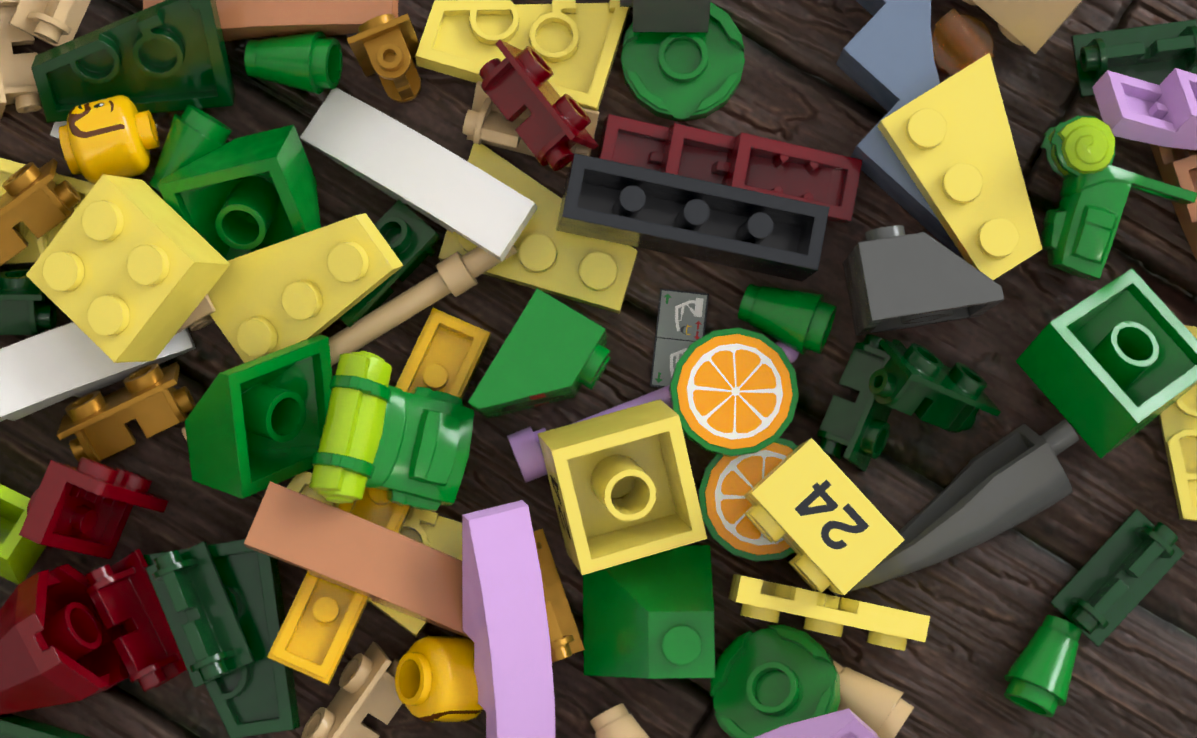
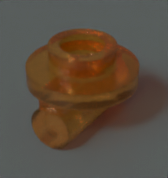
[932,8,995,76]

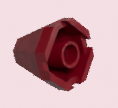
[0,564,129,715]

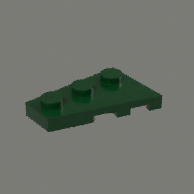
[31,0,235,123]
[143,539,300,738]

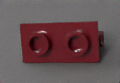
[479,40,599,171]
[85,549,187,692]

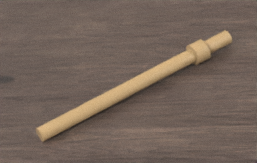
[182,245,518,441]

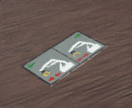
[650,288,709,388]

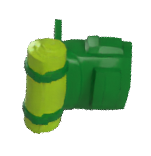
[1040,116,1197,281]
[309,351,474,511]

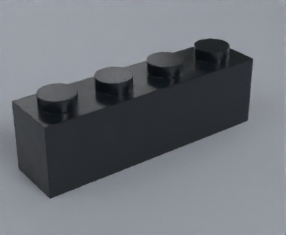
[556,153,830,282]

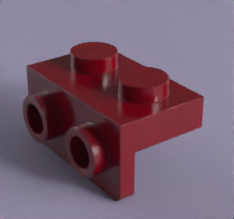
[19,457,169,559]

